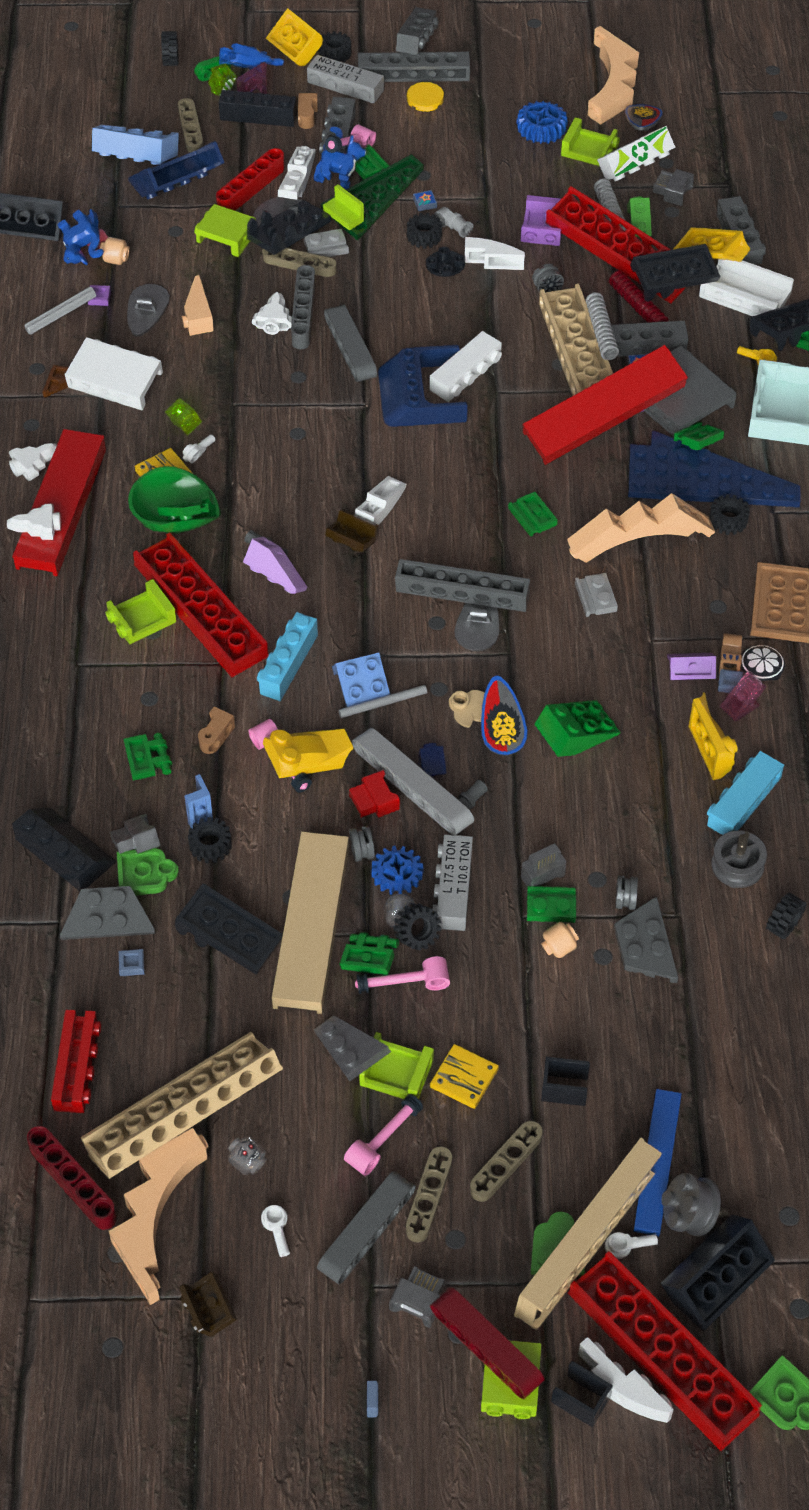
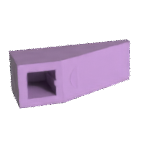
[243,537,307,594]

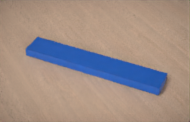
[633,1089,682,1236]

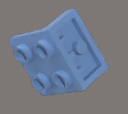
[332,653,390,707]

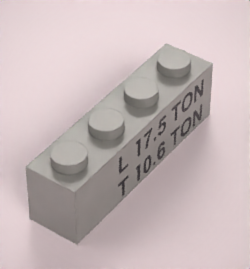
[307,55,384,104]
[433,835,473,931]

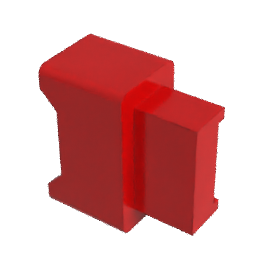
[349,770,400,818]

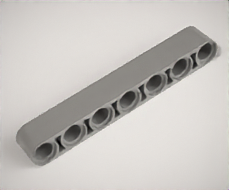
[352,728,474,835]

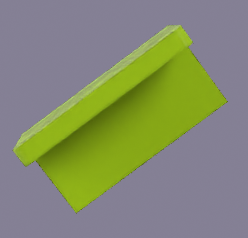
[323,184,364,230]

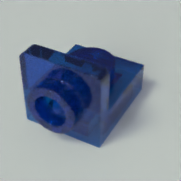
[418,743,447,776]

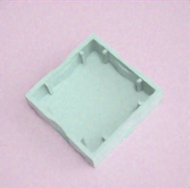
[748,360,809,445]

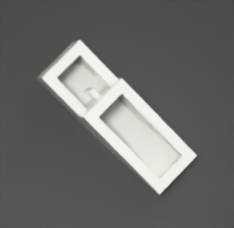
[465,237,525,270]
[355,476,407,525]

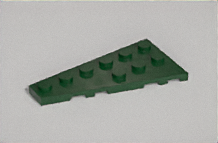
[321,154,424,241]

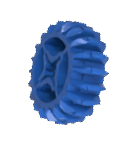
[516,100,568,144]

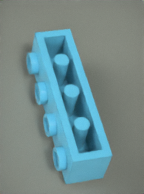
[257,612,318,701]
[707,751,784,835]

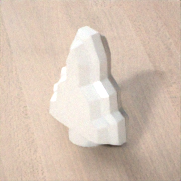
[252,292,292,335]
[9,443,57,481]
[7,504,61,540]

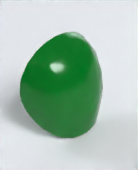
[128,466,221,533]

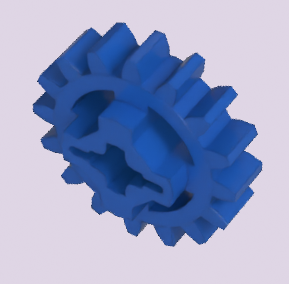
[371,846,423,895]

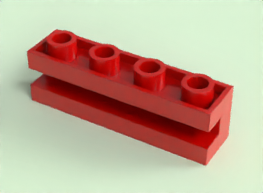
[51,1010,101,1113]

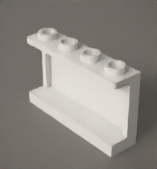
[699,259,794,316]
[65,337,163,410]

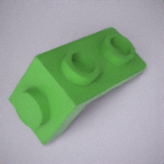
[627,196,652,238]

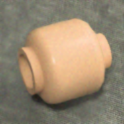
[99,237,130,265]
[541,922,579,958]

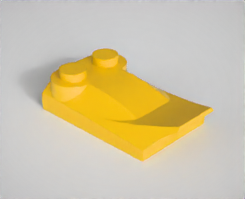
[266,8,323,66]
[673,227,750,262]
[689,692,737,780]
[263,729,353,778]

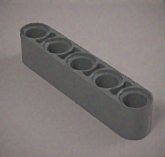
[291,265,315,349]
[324,304,377,382]
[317,1171,416,1284]

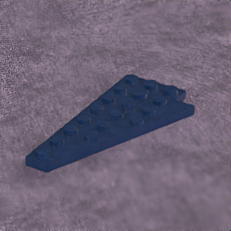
[628,431,801,507]

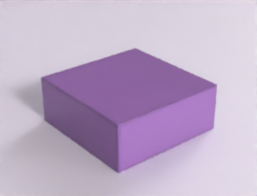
[88,285,111,306]

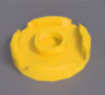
[407,82,444,112]

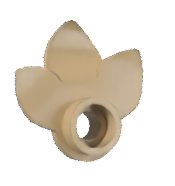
[449,690,485,728]

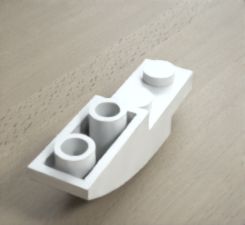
[278,146,316,200]
[578,1337,673,1423]

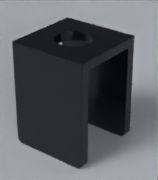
[541,1057,590,1106]
[551,1361,613,1428]

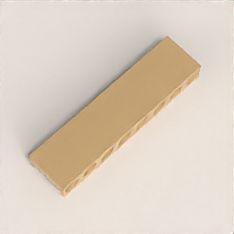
[539,284,613,396]
[272,832,349,1014]
[81,1032,283,1179]
[514,1138,662,1331]

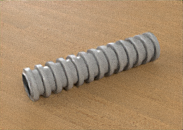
[594,178,626,231]
[586,292,619,360]

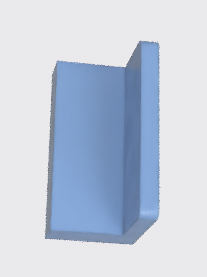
[185,774,213,829]

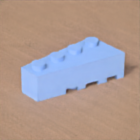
[92,125,179,165]

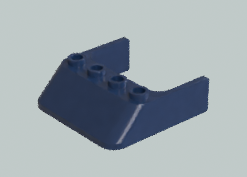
[128,141,224,200]
[378,345,468,427]

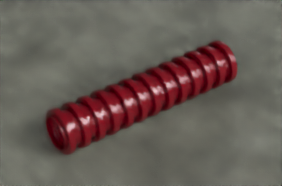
[609,271,669,323]

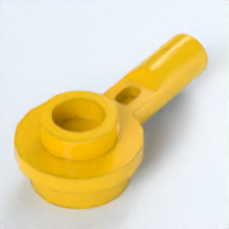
[737,346,777,365]

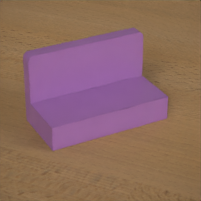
[667,653,716,680]

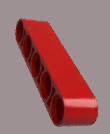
[216,148,285,211]

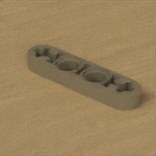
[178,98,203,153]
[262,248,337,277]
[470,1121,543,1202]
[406,1147,452,1243]

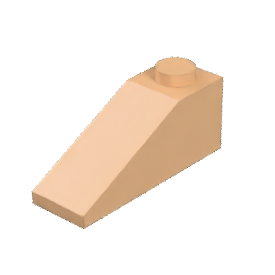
[182,275,213,336]

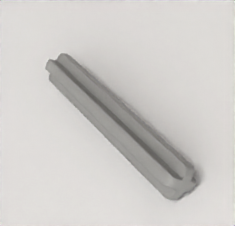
[24,287,96,335]

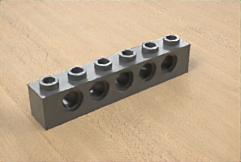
[358,52,470,82]
[395,559,530,612]

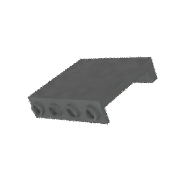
[644,346,737,437]

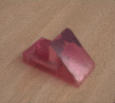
[236,62,267,94]
[720,671,767,721]

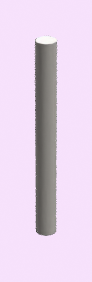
[338,685,427,718]

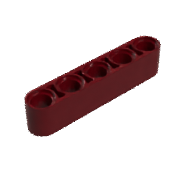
[27,1126,117,1230]
[430,1287,545,1400]

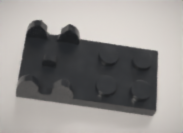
[247,200,331,255]
[630,244,720,302]
[750,299,809,351]
[175,883,283,975]

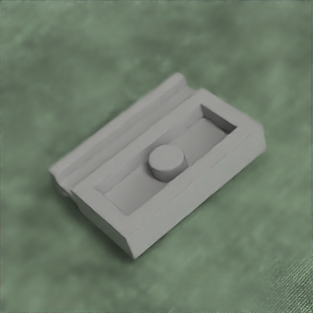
[304,228,349,257]
[575,573,618,617]

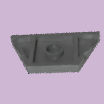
[60,886,155,940]
[614,898,678,983]

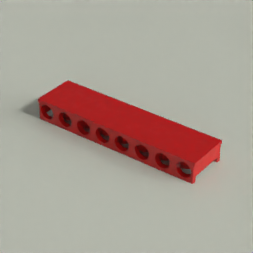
[545,186,686,304]
[523,345,688,465]
[13,429,106,576]
[133,532,269,678]
[568,1251,762,1451]

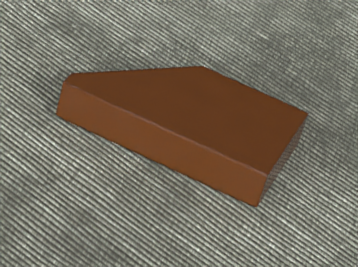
[42,365,69,397]

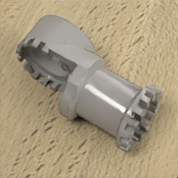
[434,207,473,238]

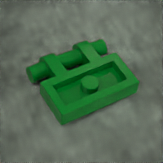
[123,733,172,781]
[340,932,399,975]

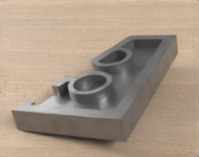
[314,1015,391,1081]

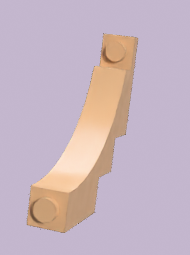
[587,26,639,125]
[567,493,715,563]
[109,1128,208,1305]

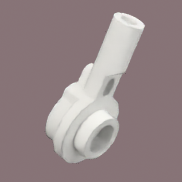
[183,435,215,463]
[261,1205,290,1257]
[605,1232,658,1259]

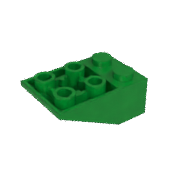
[534,700,621,757]

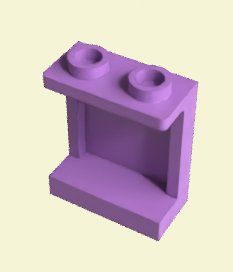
[521,195,562,246]

